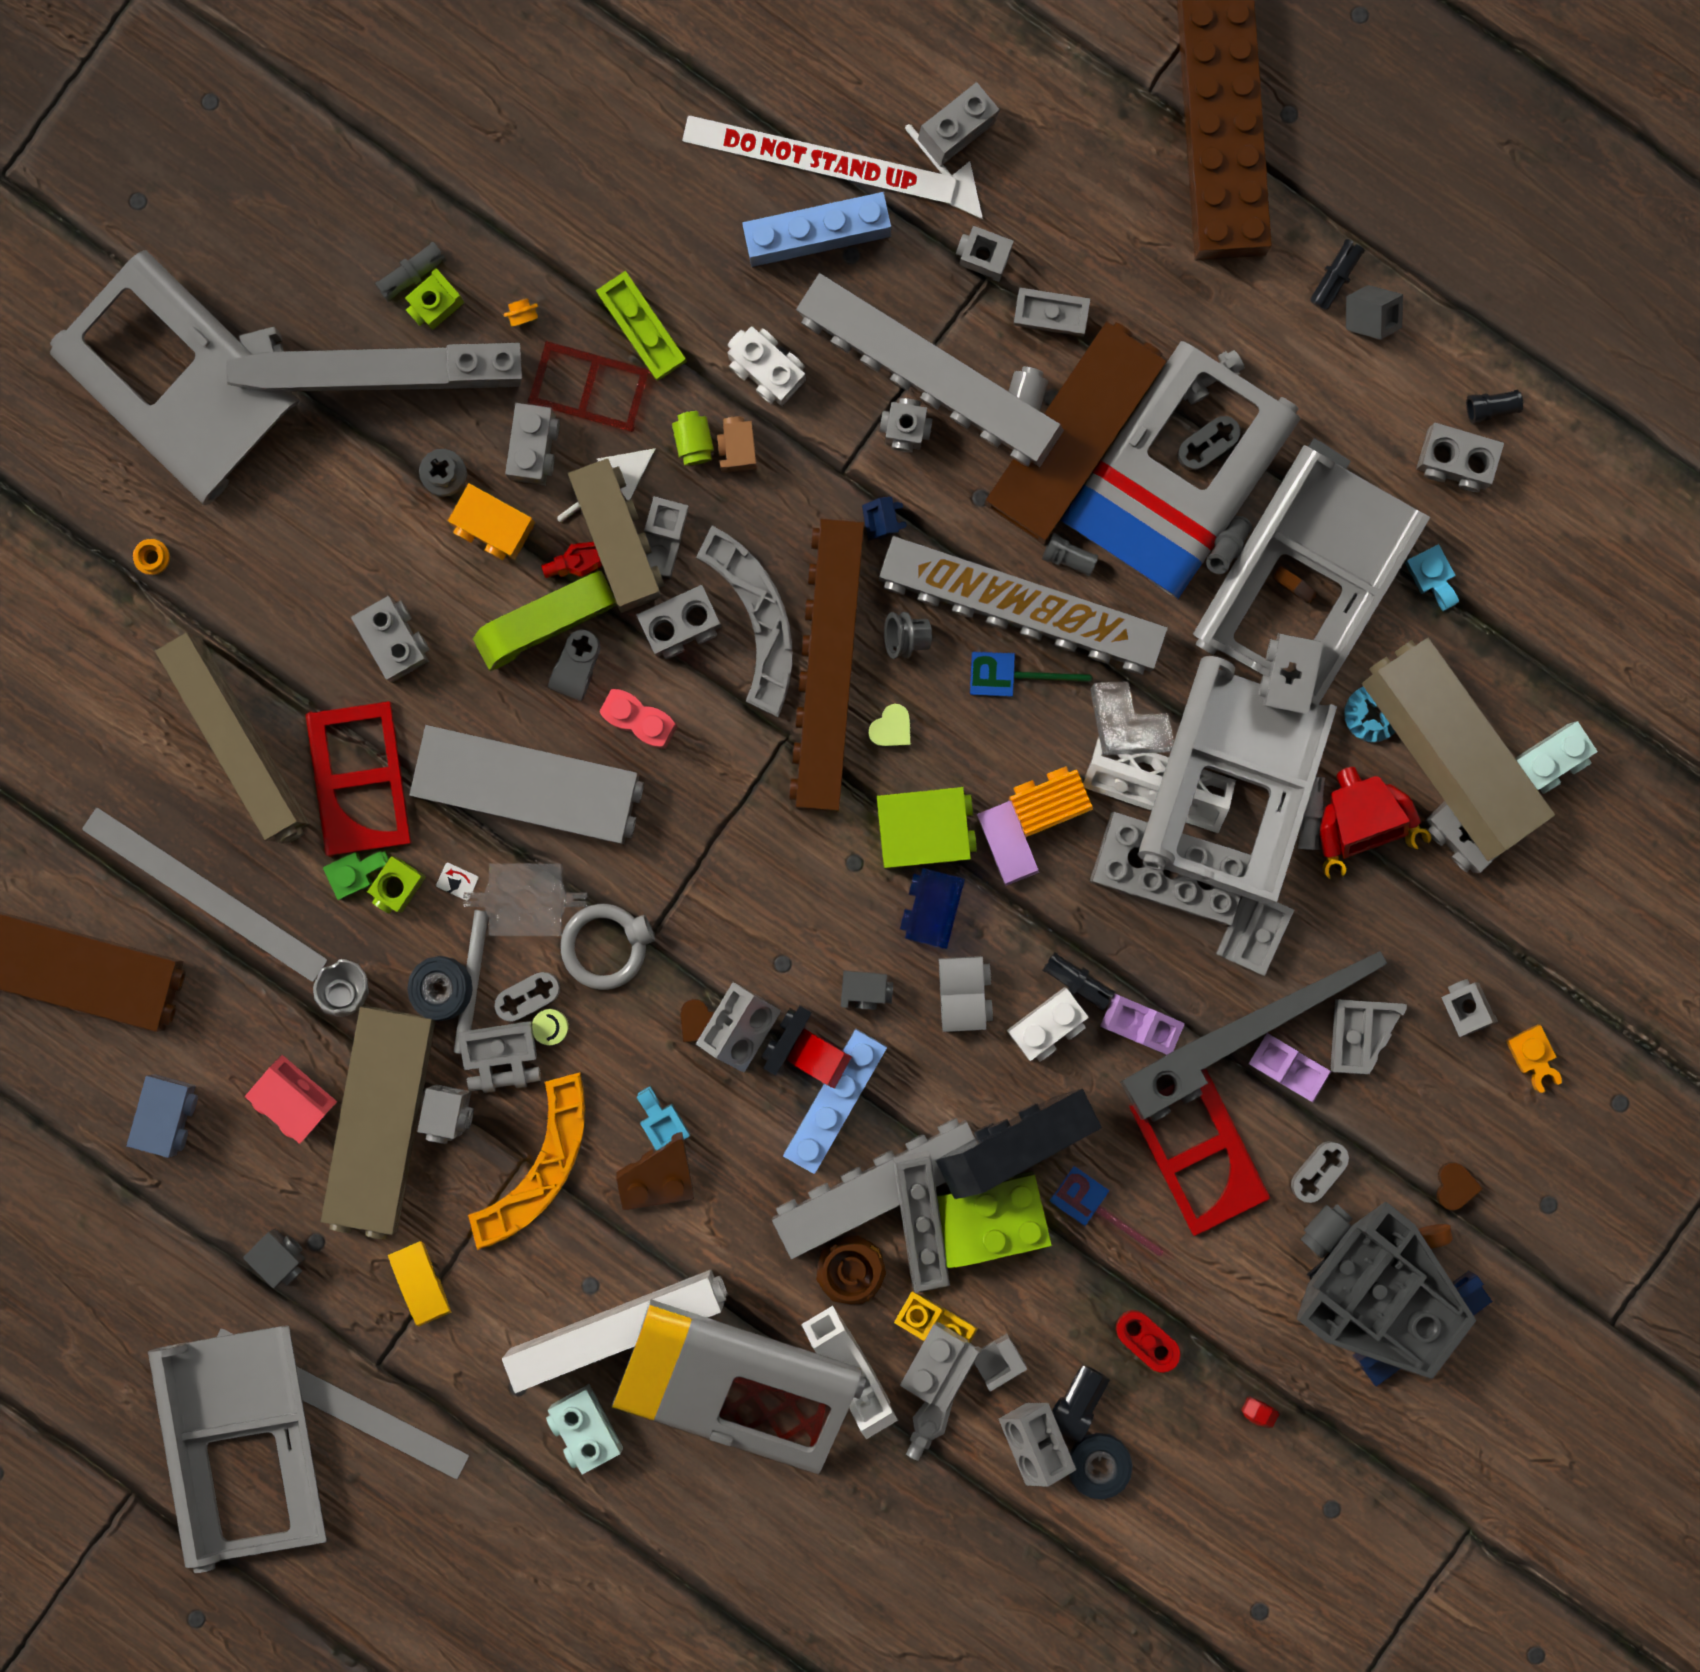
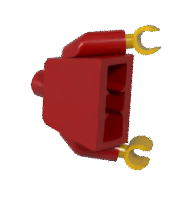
[1319,767,1431,879]

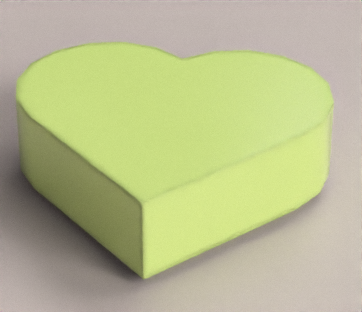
[868,704,911,746]

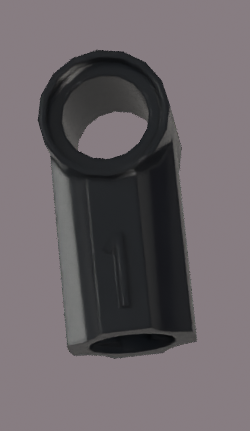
[1052,1364,1110,1443]

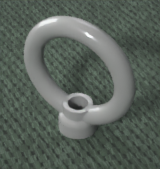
[560,904,655,990]

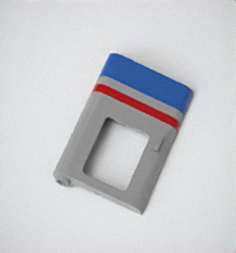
[1060,341,1301,599]

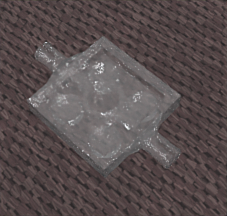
[463,864,587,936]

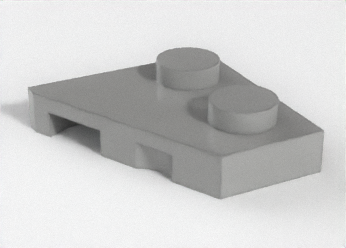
[1330,999,1407,1074]

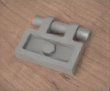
[458,1021,541,1093]

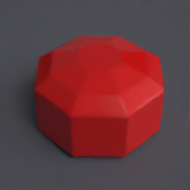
[1241,1396,1279,1428]

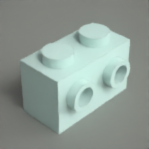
[1515,721,1598,794]
[546,1384,623,1475]

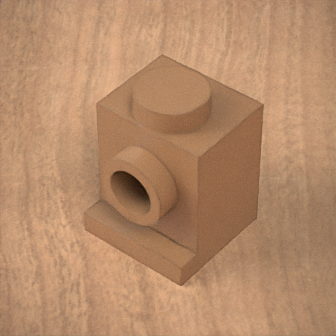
[717,416,757,473]

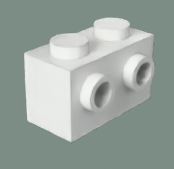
[1007,987,1089,1062]

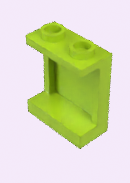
[876,787,977,869]

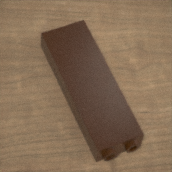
[984,321,1166,544]
[0,912,186,1032]

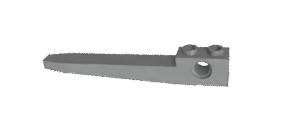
[226,343,522,392]

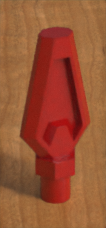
[541,542,603,579]

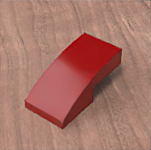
[787,1028,852,1089]

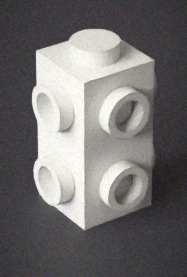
[727,326,806,406]

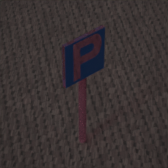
[1050,1166,1163,1256]

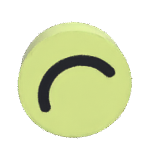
[532,1009,569,1045]

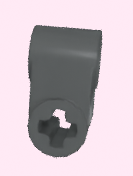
[548,630,601,701]

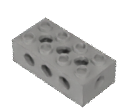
[1090,812,1251,925]

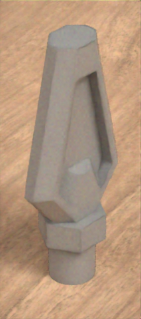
[906,1401,953,1461]

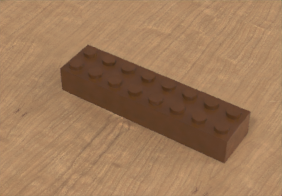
[1177,0,1272,260]

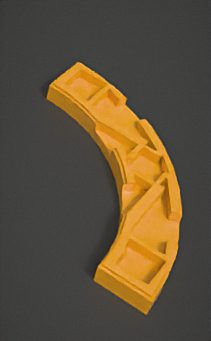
[468,1072,586,1250]

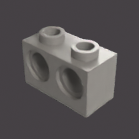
[917,82,1000,166]
[1416,423,1504,492]
[637,585,722,659]
[696,982,781,1073]
[999,1403,1076,1487]

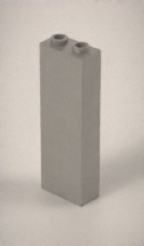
[409,725,644,844]

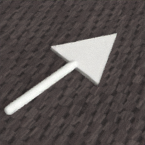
[905,124,983,220]
[557,448,656,522]

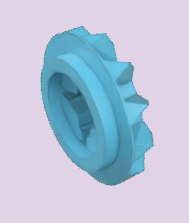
[1344,687,1395,742]

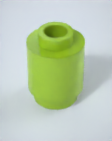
[672,411,714,466]

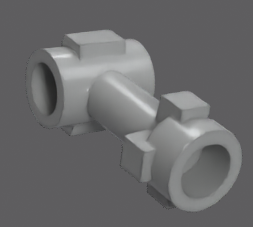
[1183,350,1245,405]

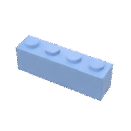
[742,192,891,267]
[783,1028,887,1174]

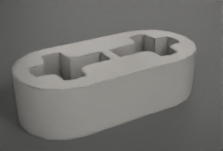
[494,972,561,1021]
[1291,1141,1349,1203]

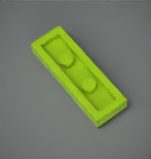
[596,270,687,382]

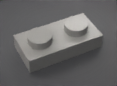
[1013,287,1090,337]

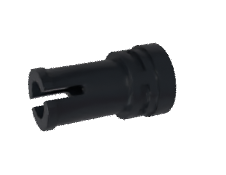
[1466,389,1523,424]

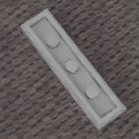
[893,1150,950,1293]

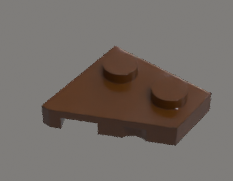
[616,1132,694,1210]

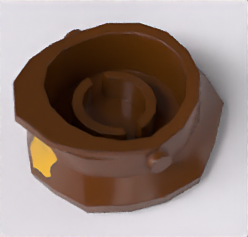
[816,1236,886,1304]

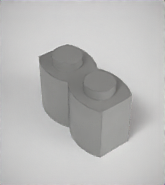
[938,956,993,1032]

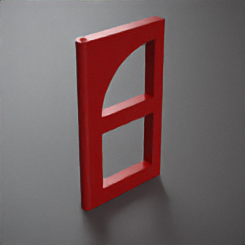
[305,701,412,857]
[1129,1068,1270,1236]

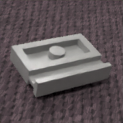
[1216,896,1294,976]
[900,1322,982,1413]

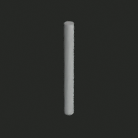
[453,910,489,1054]

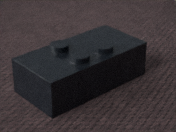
[935,1088,1102,1199]

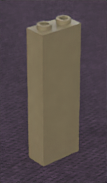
[155,632,310,844]
[1361,638,1555,861]
[321,1006,436,1239]

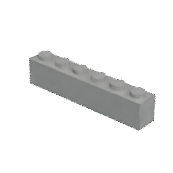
[772,1118,975,1259]

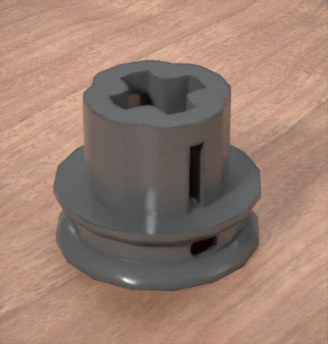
[419,449,467,497]
[884,612,932,659]

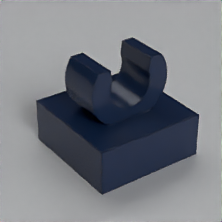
[862,497,907,540]

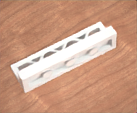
[1083,734,1236,833]

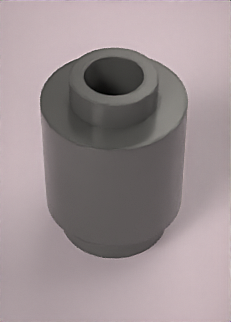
[1300,1204,1353,1259]

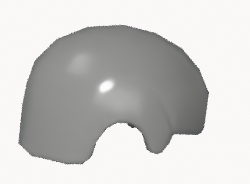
[313,959,369,1017]

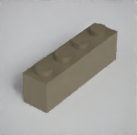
[568,458,665,613]

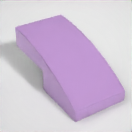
[977,801,1039,886]
[1100,993,1185,1055]
[1249,1033,1331,1103]

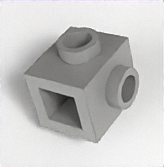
[879,398,933,453]

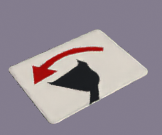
[436,863,479,901]

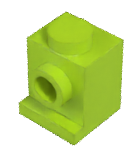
[405,268,465,330]

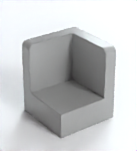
[974,1333,1028,1391]

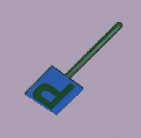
[970,652,1093,697]

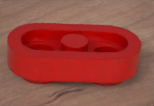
[1116,1310,1180,1373]

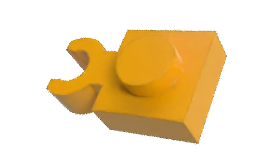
[1506,1024,1562,1093]

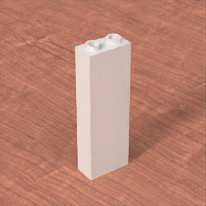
[502,1270,728,1393]

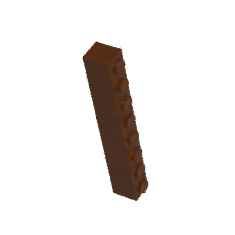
[789,519,864,812]

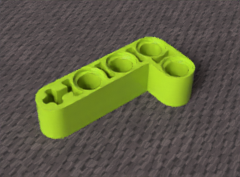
[473,571,617,671]

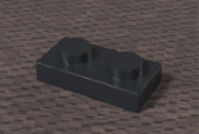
[761,1005,812,1076]

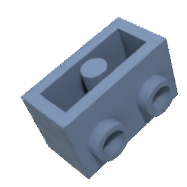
[127,1074,198,1158]

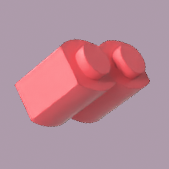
[599,689,678,749]

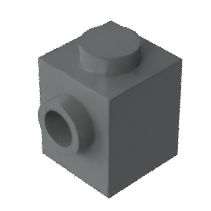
[243,1228,306,1288]

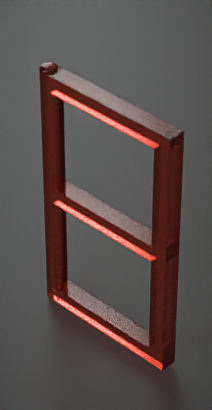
[528,341,649,432]

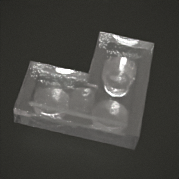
[1090,682,1174,755]

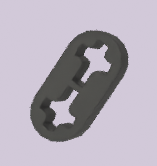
[1177,416,1240,471]

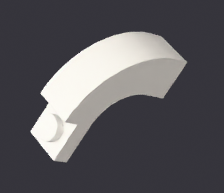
[802,1306,898,1439]

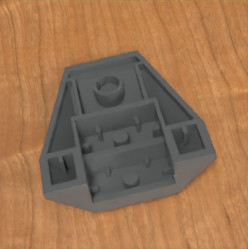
[1297,1202,1476,1379]

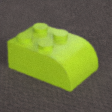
[937,1171,1052,1268]

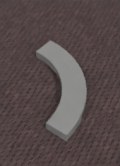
[696,526,792,717]

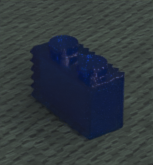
[899,868,965,949]

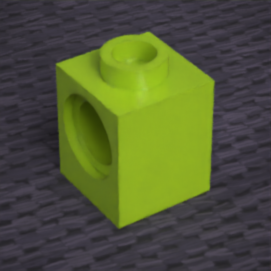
[367,856,426,914]

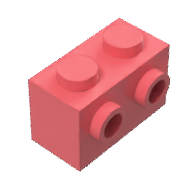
[245,1055,337,1144]

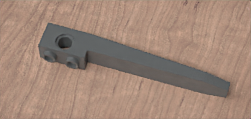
[1120,951,1387,1122]

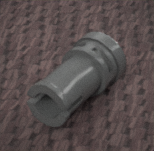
[1042,533,1098,576]

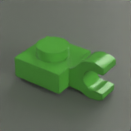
[323,851,389,900]

